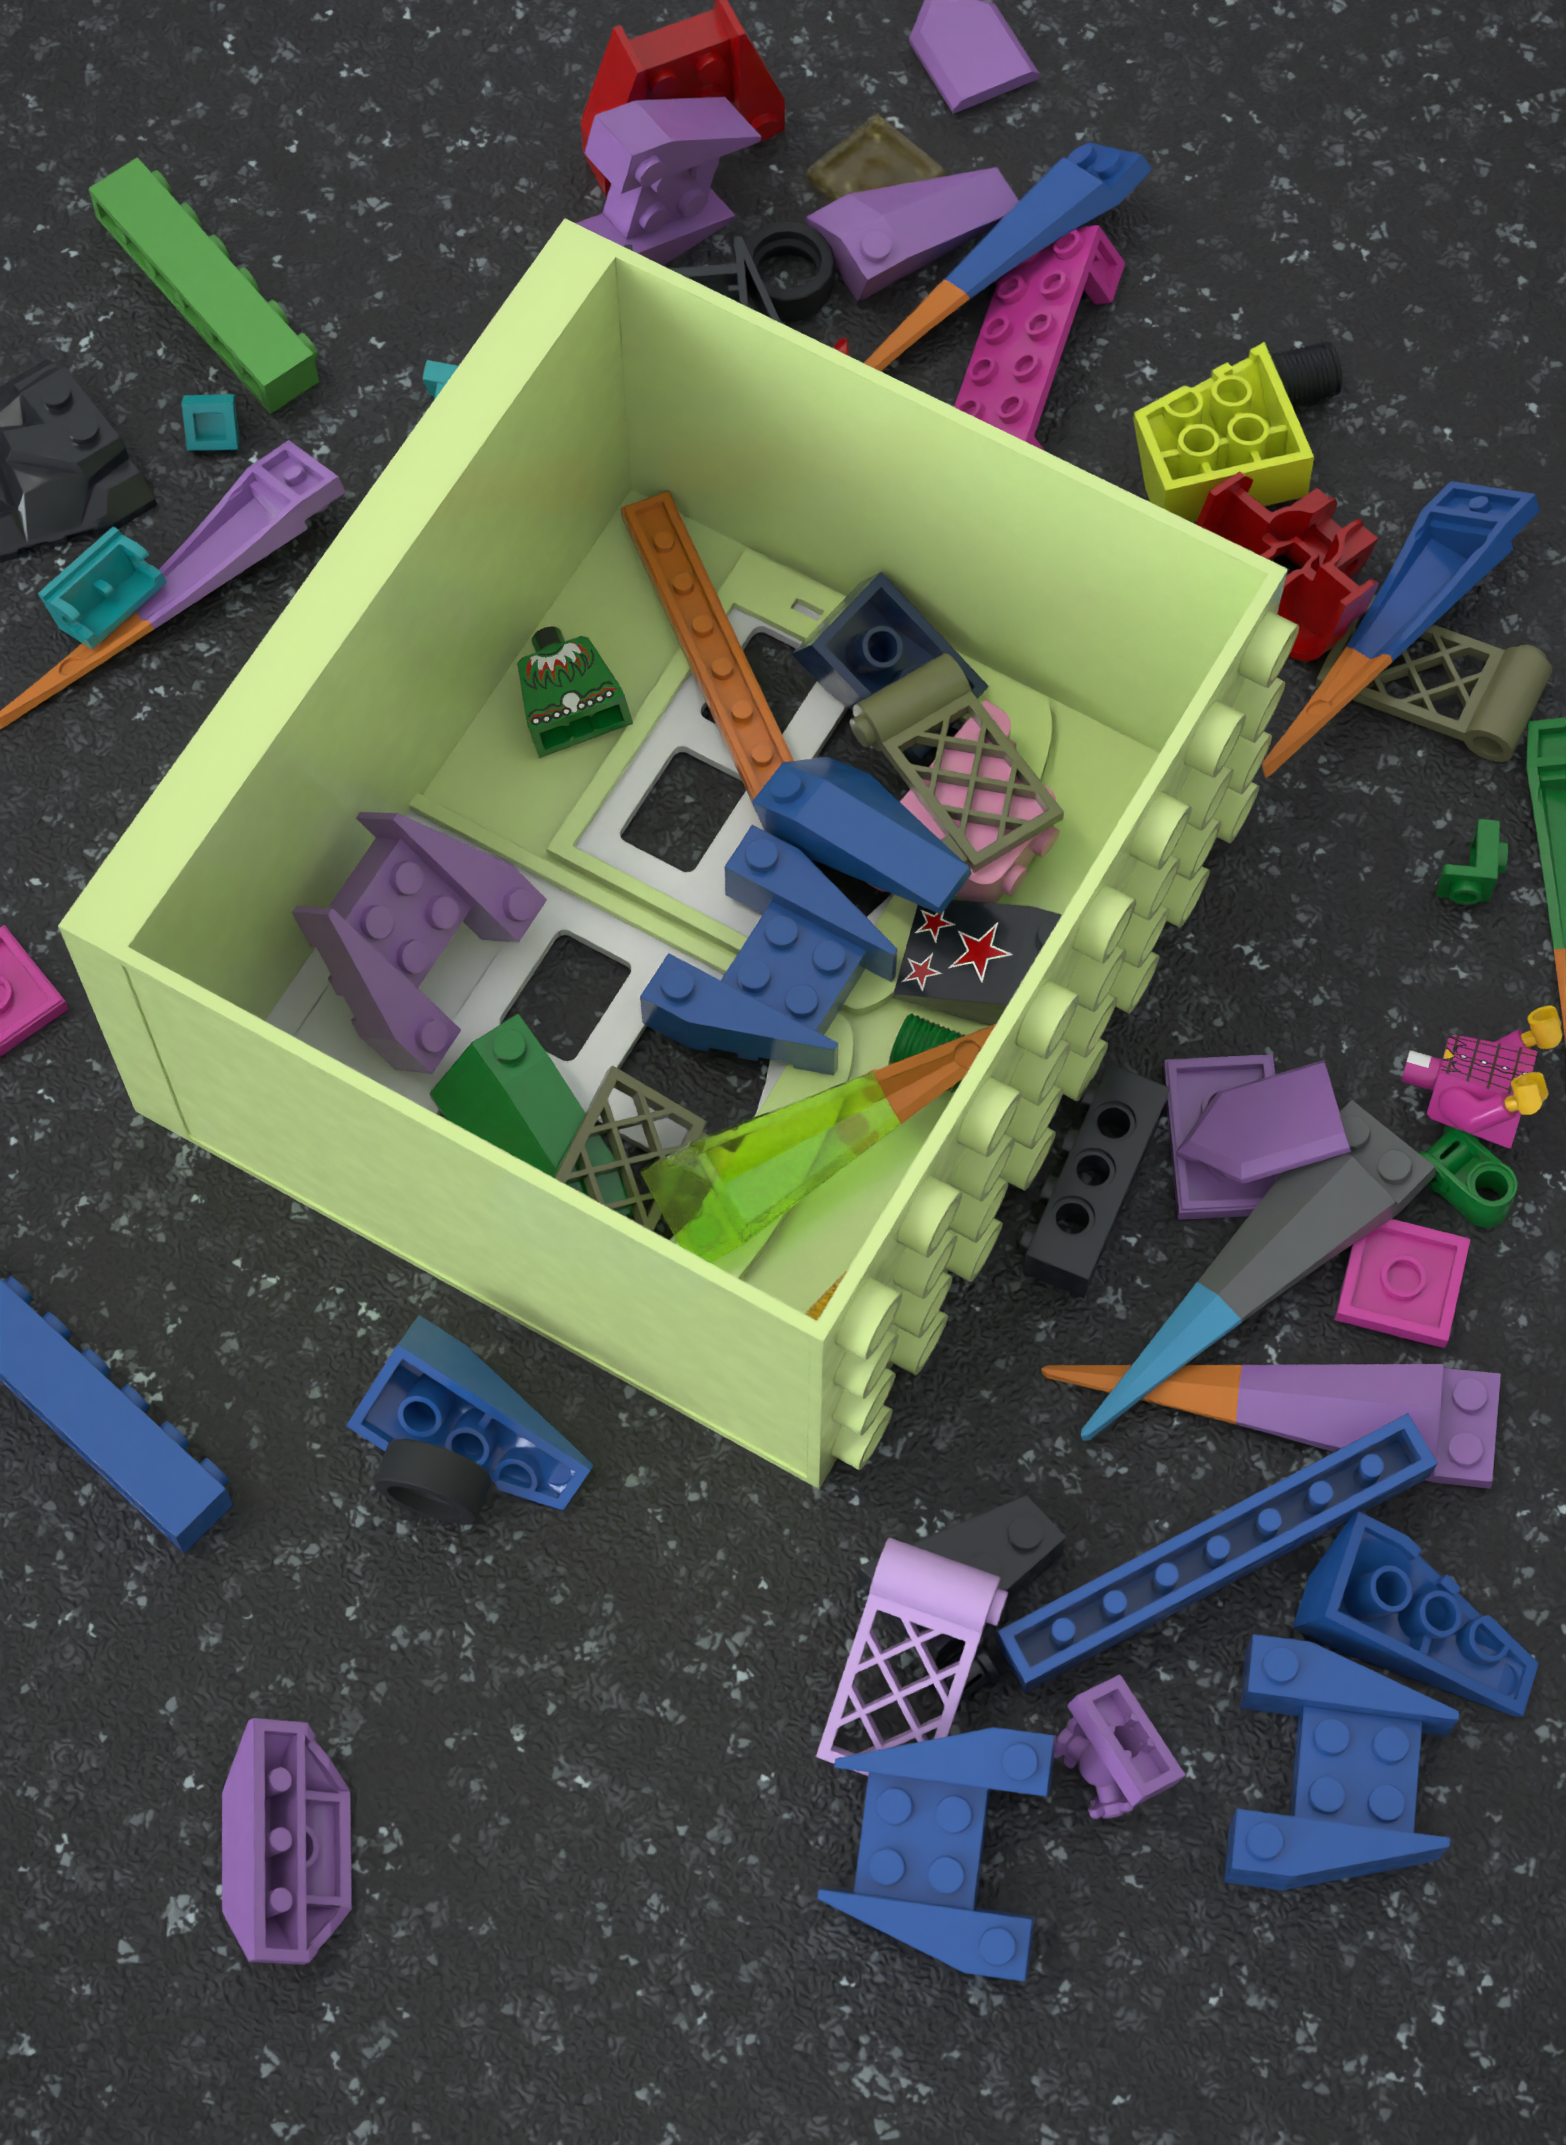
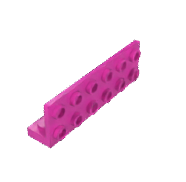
[954,225,1125,452]

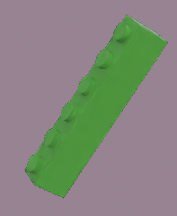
[88,157,319,414]

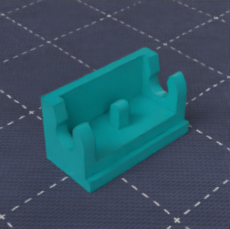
[38,527,167,650]

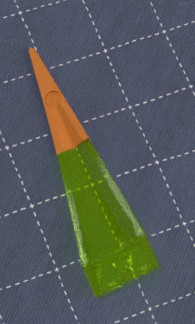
[640,1023,997,1263]

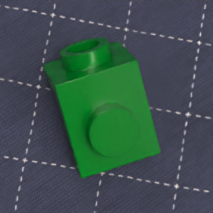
[1436,819,1508,905]

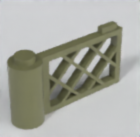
[1316,595,1553,762]
[850,653,1064,873]
[553,1065,711,1232]

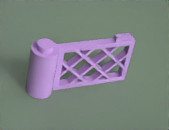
[816,1537,1008,1776]

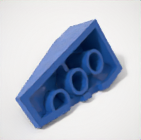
[1292,1511,1539,1718]

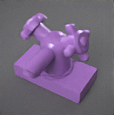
[1054,1675,1186,1819]

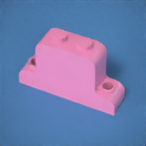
[867,699,1060,903]

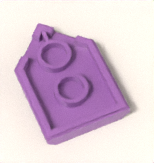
[909,0,1040,114]
[1176,1060,1351,1184]

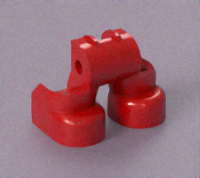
[1196,471,1379,662]

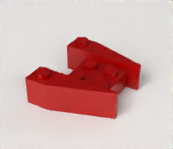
[580,0,785,197]

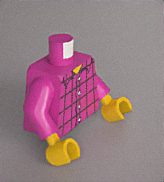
[1401,1006,1562,1148]

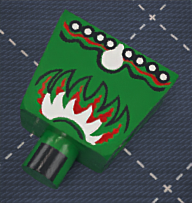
[517,626,633,758]

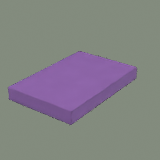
[1162,1054,1283,1220]

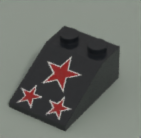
[892,900,1062,1026]

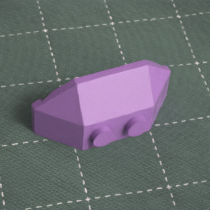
[222,1718,352,1965]

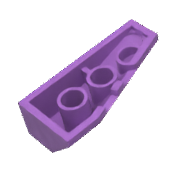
[805,167,1019,303]

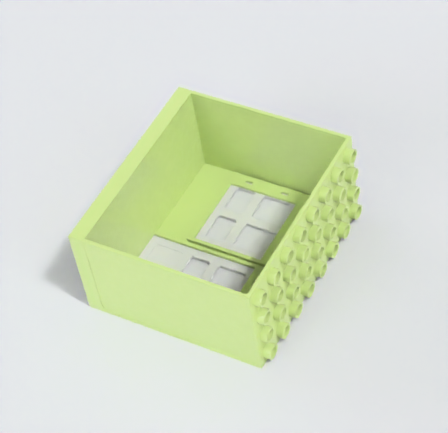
[58,218,1299,1489]

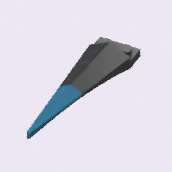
[1081,1100,1436,1441]

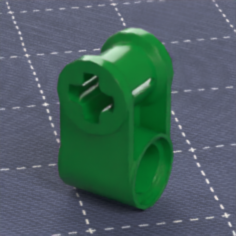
[1418,1125,1518,1228]

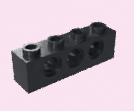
[1018,1064,1171,1298]

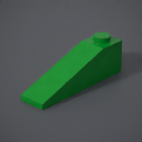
[429,1014,644,1218]

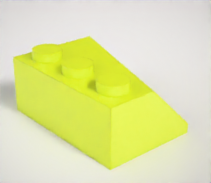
[1133,342,1314,523]

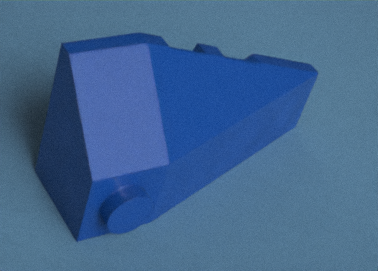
[752,757,972,914]
[346,1315,593,1510]

